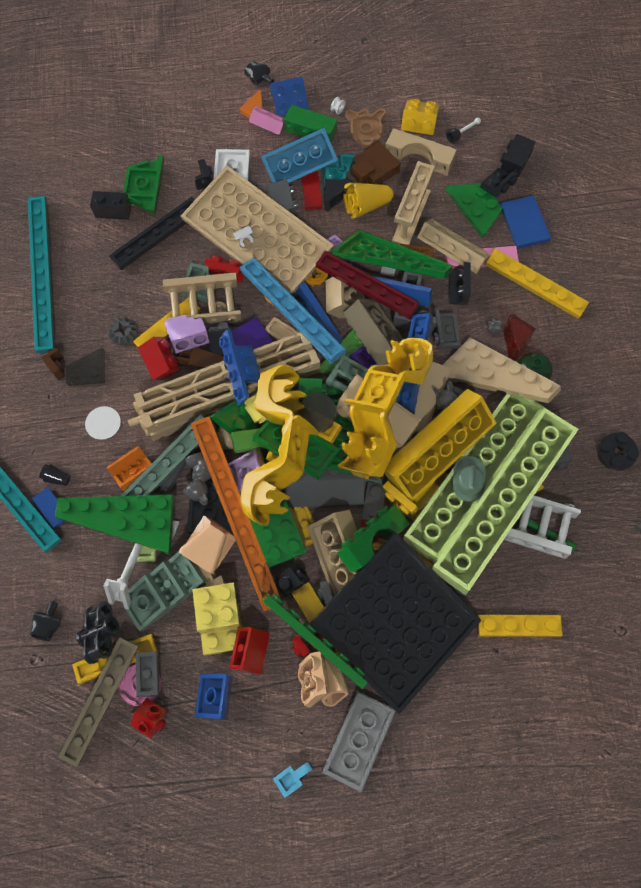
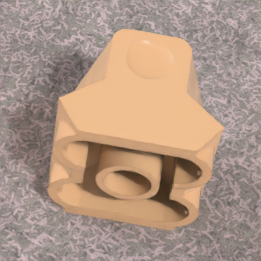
[179,516,236,574]
[298,652,349,708]

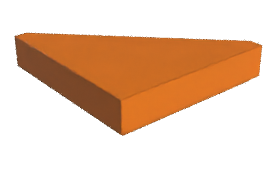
[239,90,263,128]

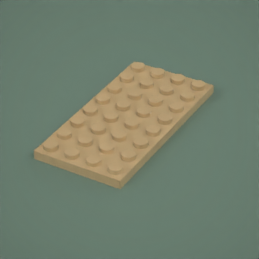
[181,166,334,295]

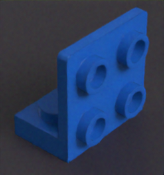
[270,77,309,117]

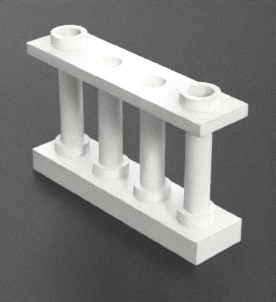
[504,496,581,559]

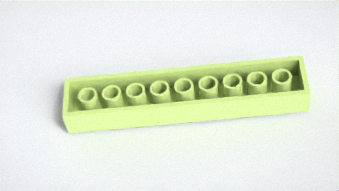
[403,394,545,565]
[432,408,579,595]

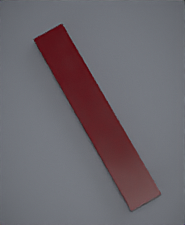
[315,251,420,320]

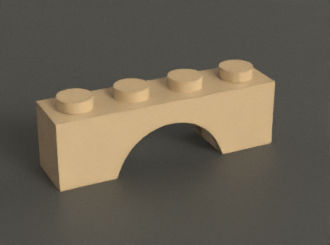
[386,128,457,176]

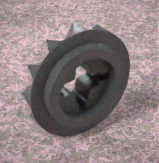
[108,317,138,345]

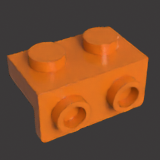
[107,446,152,492]

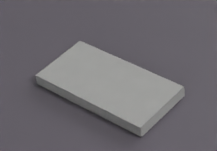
[322,691,396,792]

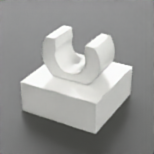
[233,225,253,247]

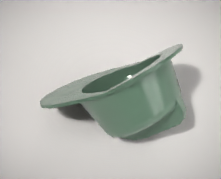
[453,456,486,502]

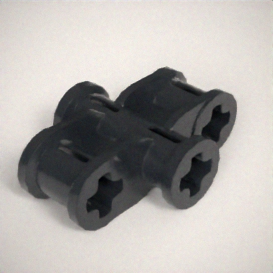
[76,601,120,664]

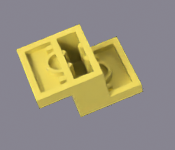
[192,582,242,656]

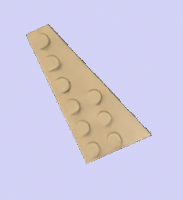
[443,338,561,403]

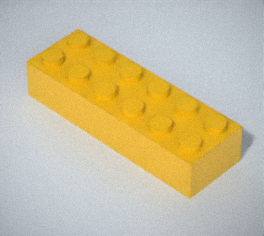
[385,389,497,502]

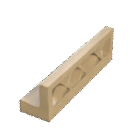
[417,219,491,274]

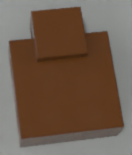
[351,141,401,185]

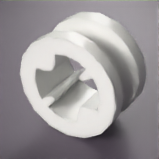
[331,97,346,115]

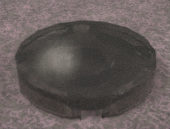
[298,393,337,433]

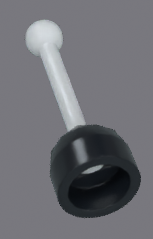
[446,117,481,144]

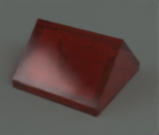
[503,314,536,362]

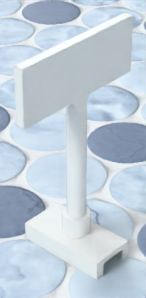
[104,520,179,609]

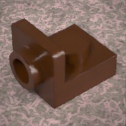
[41,348,64,381]

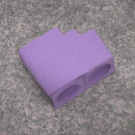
[164,315,209,353]

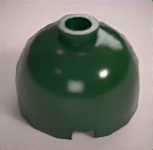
[517,352,553,380]

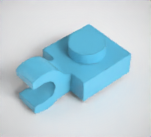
[273,762,312,798]

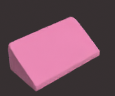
[249,106,284,135]

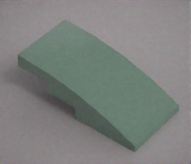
[121,551,207,632]

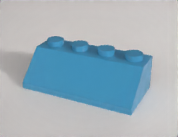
[261,128,338,183]

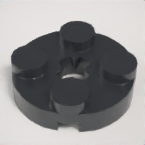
[598,432,639,471]

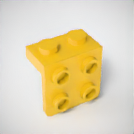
[401,99,439,135]
[382,481,439,518]

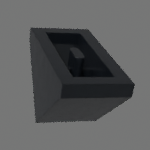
[325,179,352,212]

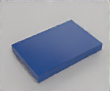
[500,195,551,249]

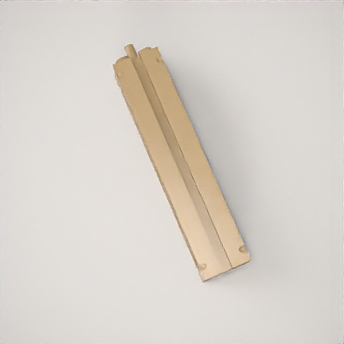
[128,332,321,441]

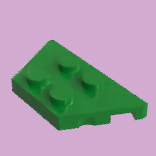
[123,155,164,214]
[445,183,503,239]
[210,400,262,434]

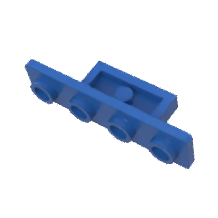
[219,329,260,405]

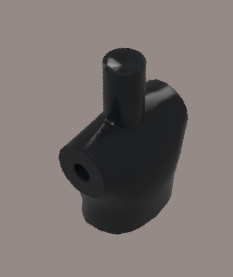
[244,61,274,85]
[29,601,61,642]

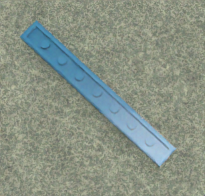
[240,258,346,364]

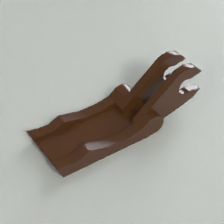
[173,348,224,369]

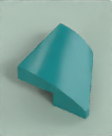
[322,153,355,189]

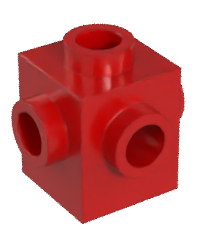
[130,698,168,739]

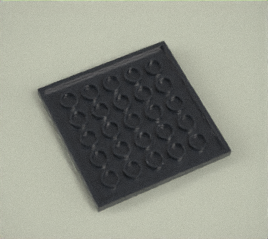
[309,533,481,714]

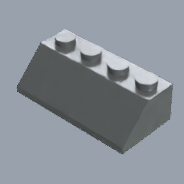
[285,469,364,509]

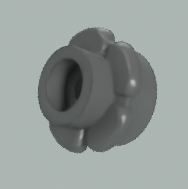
[488,318,500,336]

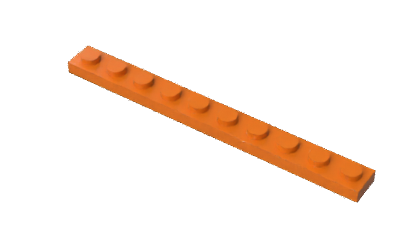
[191,416,281,612]

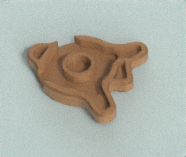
[345,108,386,148]

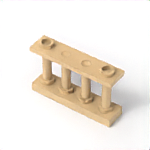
[392,161,435,247]
[163,273,241,324]

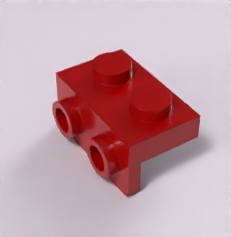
[205,255,244,282]

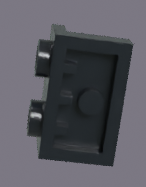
[480,168,519,198]
[450,262,471,305]

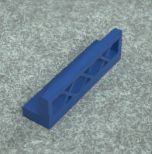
[292,282,343,357]

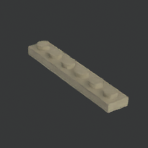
[58,637,140,767]

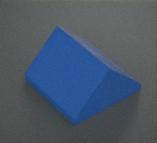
[195,674,233,721]

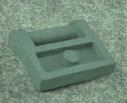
[325,355,368,393]

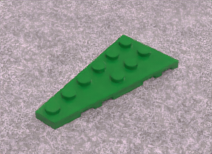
[332,230,453,279]
[55,495,174,555]
[262,592,368,689]

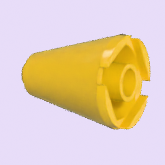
[343,182,393,219]

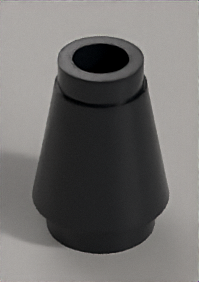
[39,464,71,486]

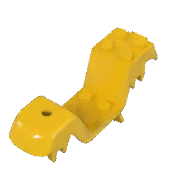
[338,338,433,479]
[240,365,318,526]

